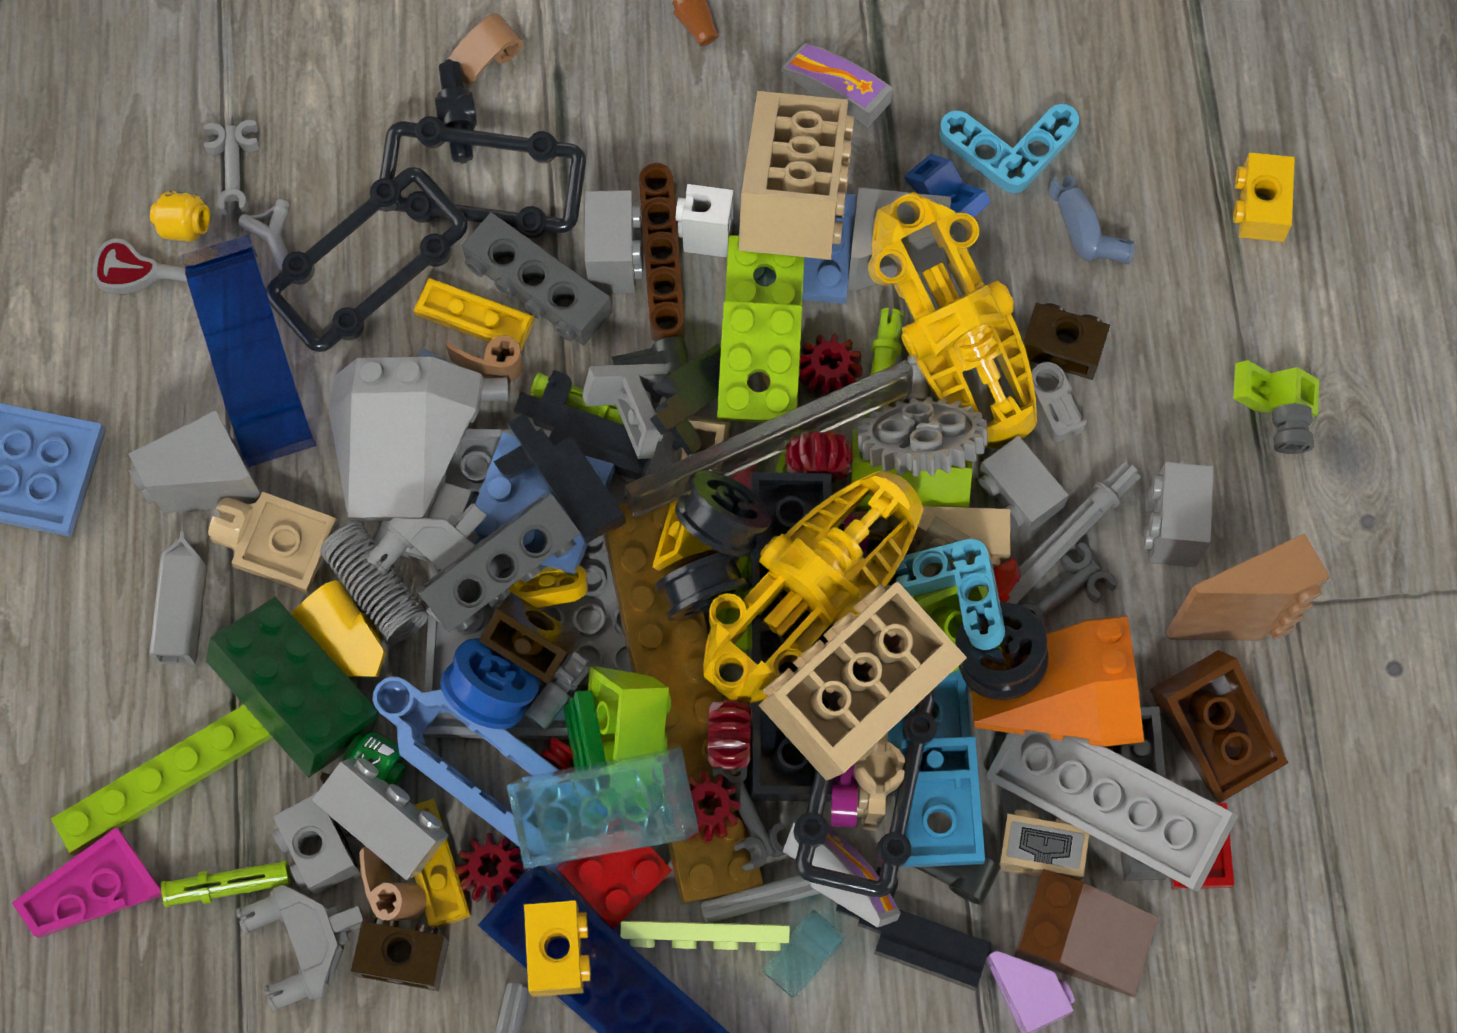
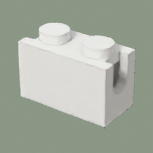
[676,184,734,258]

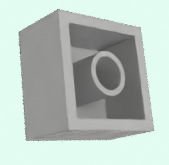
[585,190,642,294]
[1143,462,1214,567]

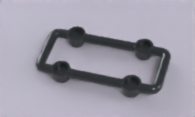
[380,116,586,238]
[265,167,468,352]
[793,670,937,898]

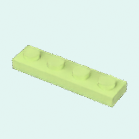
[620,920,790,951]

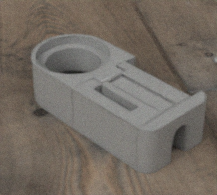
[1031,362,1087,442]

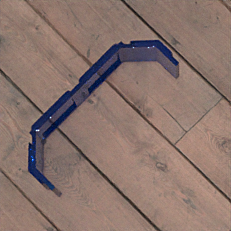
[182,235,317,467]

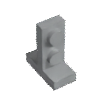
[582,364,668,459]

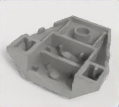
[329,357,483,521]

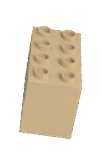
[738,91,854,260]
[759,581,967,781]

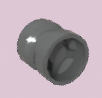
[1272,404,1314,454]

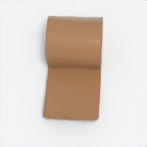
[448,14,523,87]
[446,336,523,382]
[360,846,426,920]

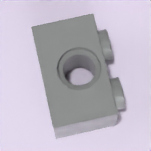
[272,793,360,896]

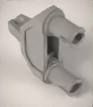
[365,504,487,626]
[236,885,366,1012]

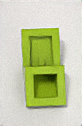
[1233,360,1319,417]

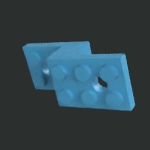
[888,670,985,868]

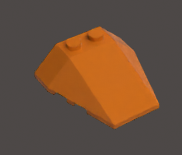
[971,615,1144,747]

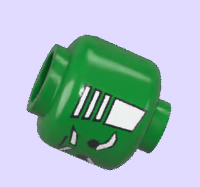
[343,731,407,786]

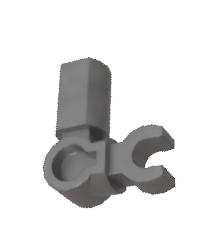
[525,651,590,731]

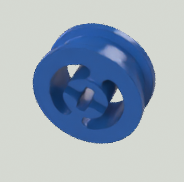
[440,638,539,729]

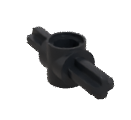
[435,59,477,164]

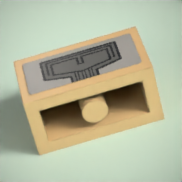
[997,810,1089,881]

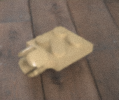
[208,492,337,594]
[854,732,905,831]

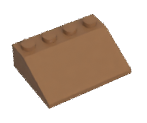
[1165,533,1330,641]

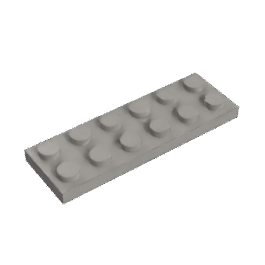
[985,730,1238,893]

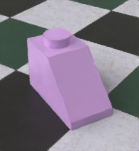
[986,951,1075,1033]

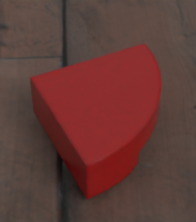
[987,558,1021,602]

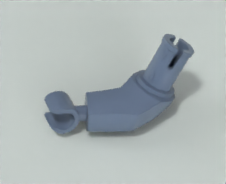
[1048,176,1135,264]

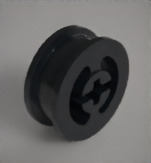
[675,470,772,557]
[655,552,752,621]
[955,602,1049,700]

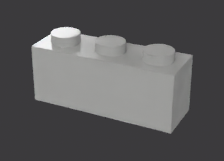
[312,758,449,880]

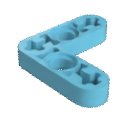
[939,104,1079,193]
[886,539,1005,650]

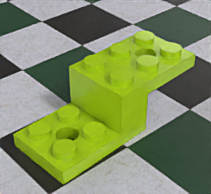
[717,235,804,424]

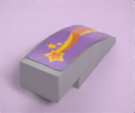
[781,43,893,128]
[782,822,900,928]

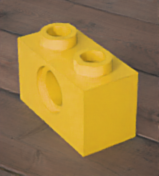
[1233,153,1295,242]
[524,901,591,997]

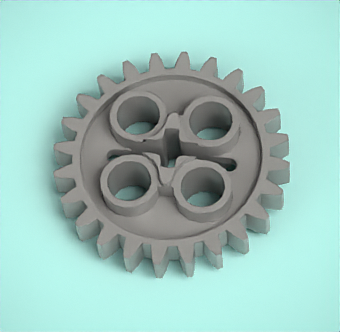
[858,397,987,477]

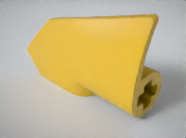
[291,580,386,678]

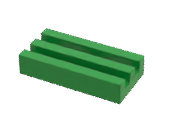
[563,691,607,784]

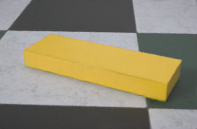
[414,278,535,351]
[413,798,471,928]

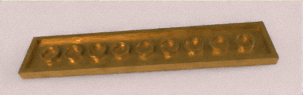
[603,497,763,905]

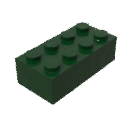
[206,597,379,778]

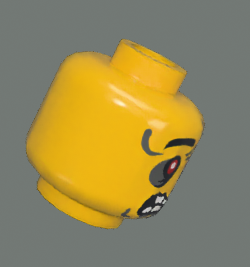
[150,191,210,242]

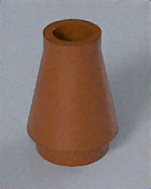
[672,0,719,47]

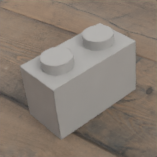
[978,436,1069,535]

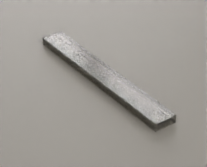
[625,359,914,518]

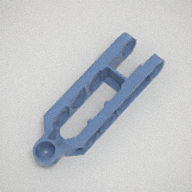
[373,677,613,880]

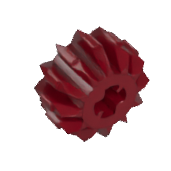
[799,332,863,401]
[785,430,853,483]
[708,700,751,770]
[669,771,741,844]
[455,833,527,905]

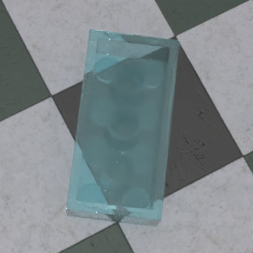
[507,747,699,869]

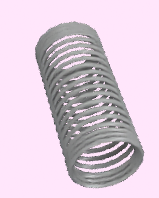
[320,522,428,645]

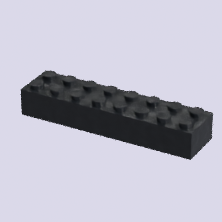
[747,472,834,802]

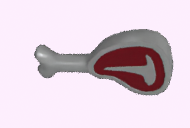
[93,239,210,294]

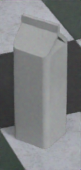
[149,531,206,665]

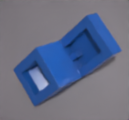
[904,154,991,225]

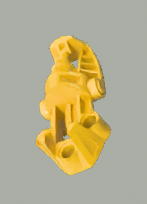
[868,192,1037,448]
[703,471,924,703]

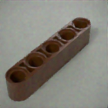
[639,163,685,342]

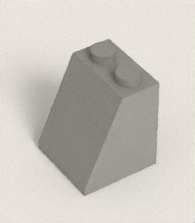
[848,187,957,290]
[128,410,261,513]

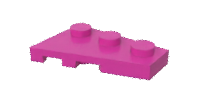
[12,827,162,938]

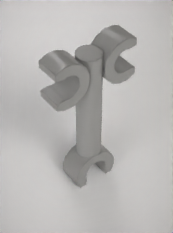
[204,120,259,215]

